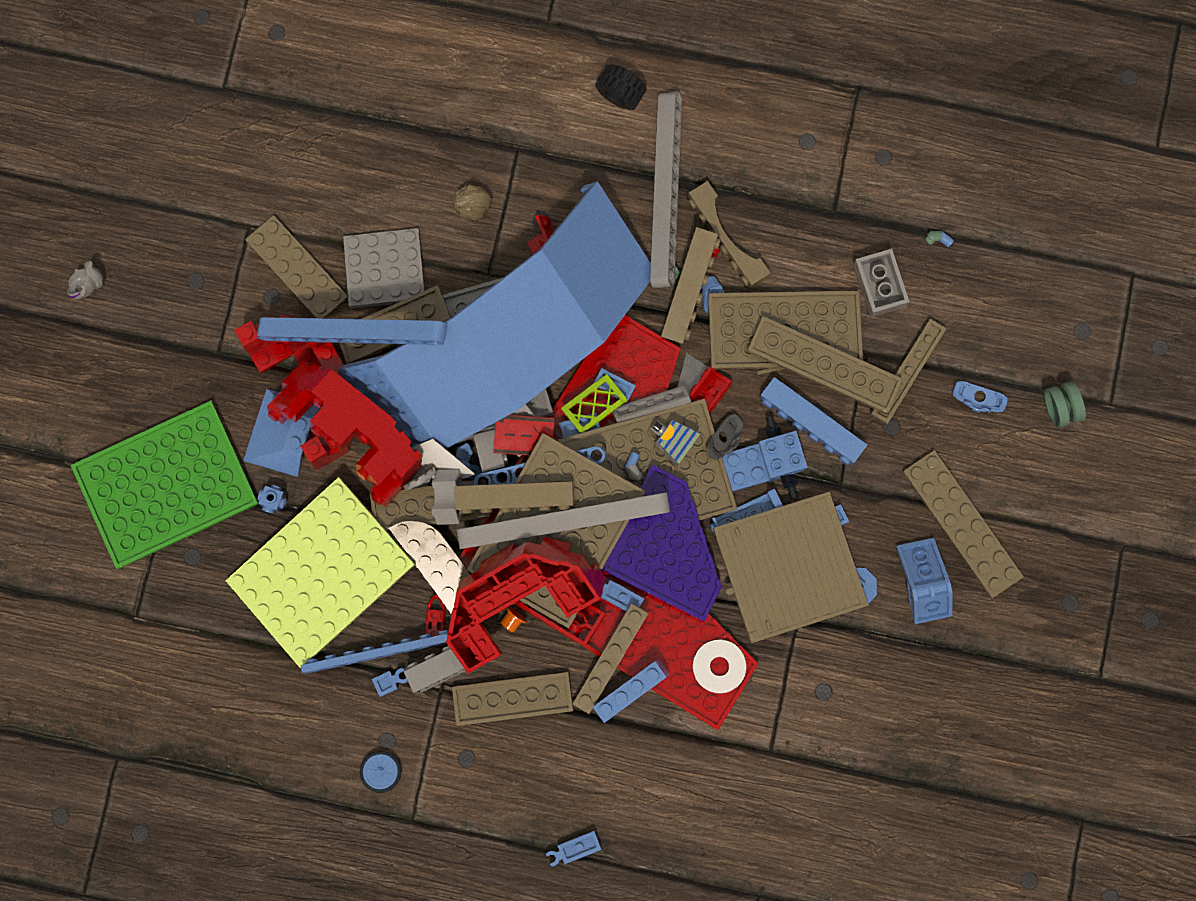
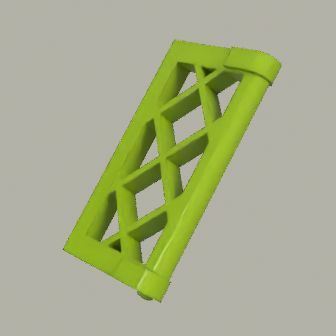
[561,374,628,434]

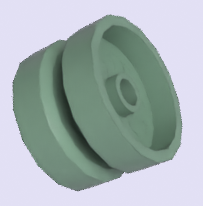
[1044,381,1086,429]

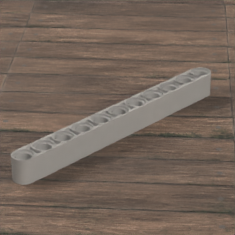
[650,91,682,288]
[457,492,670,549]

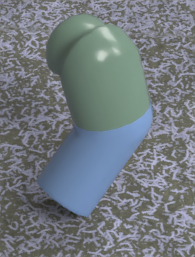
[925,231,954,248]

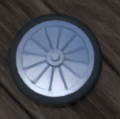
[360,751,401,793]

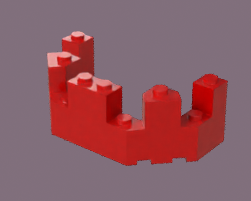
[234,315,353,471]
[267,360,422,507]
[446,537,606,674]

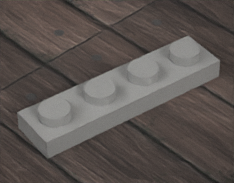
[612,386,691,423]

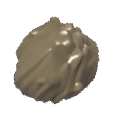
[453,184,492,221]

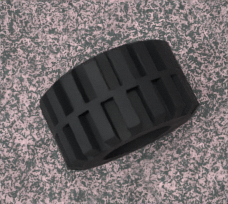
[595,64,647,110]

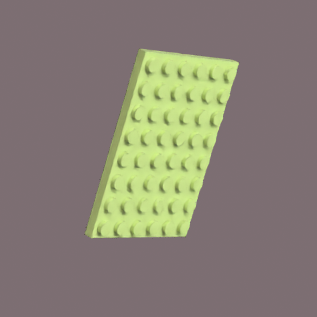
[226,477,416,668]

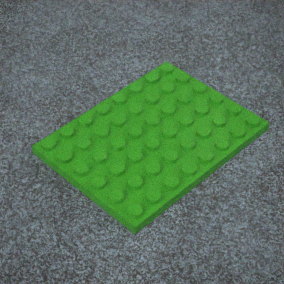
[71,401,258,570]

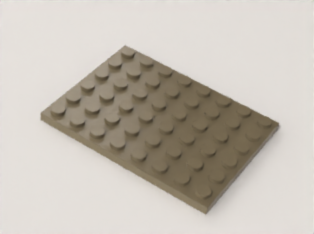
[558,399,737,520]
[467,433,646,628]

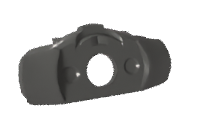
[706,414,743,460]

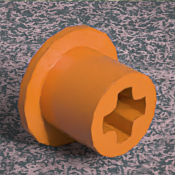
[500,606,527,632]

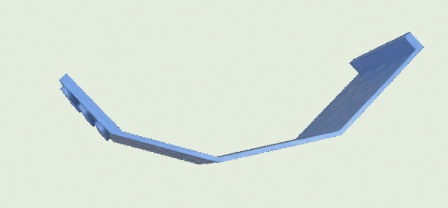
[338,181,651,449]

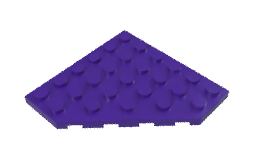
[602,465,722,622]

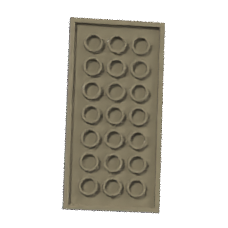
[708,291,863,369]

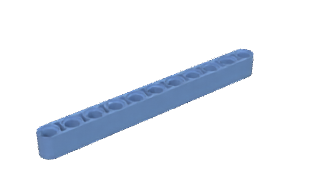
[257,317,447,345]

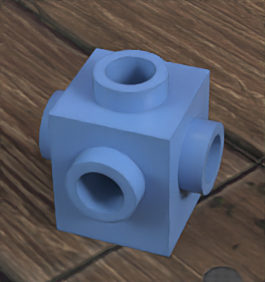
[257,485,287,514]

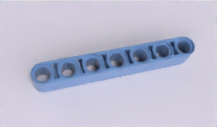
[474,446,607,485]

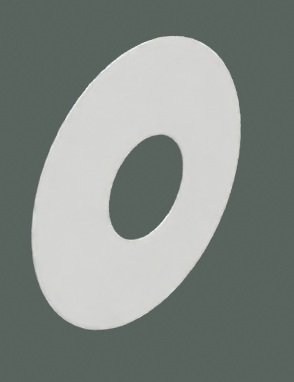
[693,640,746,693]

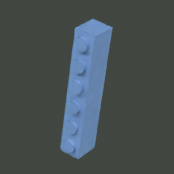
[759,377,867,466]

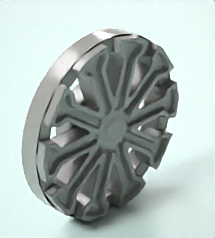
[403,467,437,491]

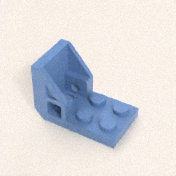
[896,538,953,624]

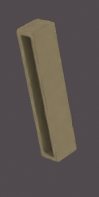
[661,227,721,344]
[454,481,575,513]

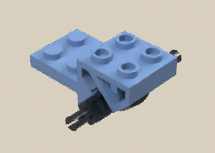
[722,415,808,500]

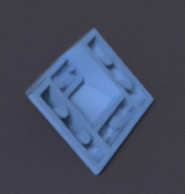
[243,389,320,477]

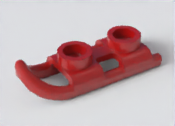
[425,594,445,646]

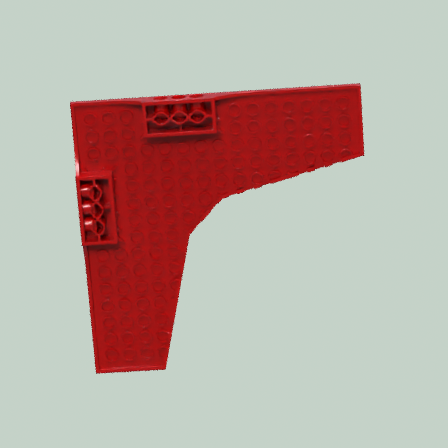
[459,315,758,731]

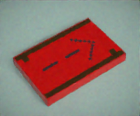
[493,415,555,456]

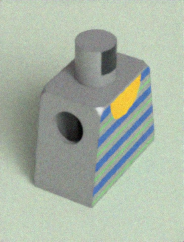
[650,420,700,466]

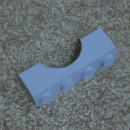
[593,659,670,723]

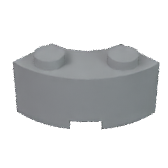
[432,469,463,525]

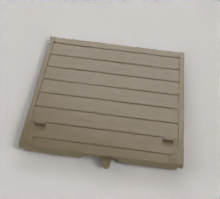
[713,492,869,643]

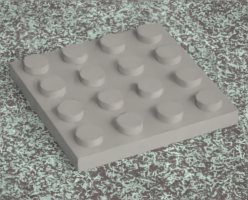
[343,228,424,309]

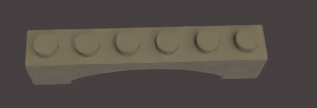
[687,181,771,290]

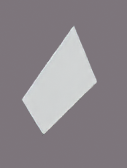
[412,439,475,479]

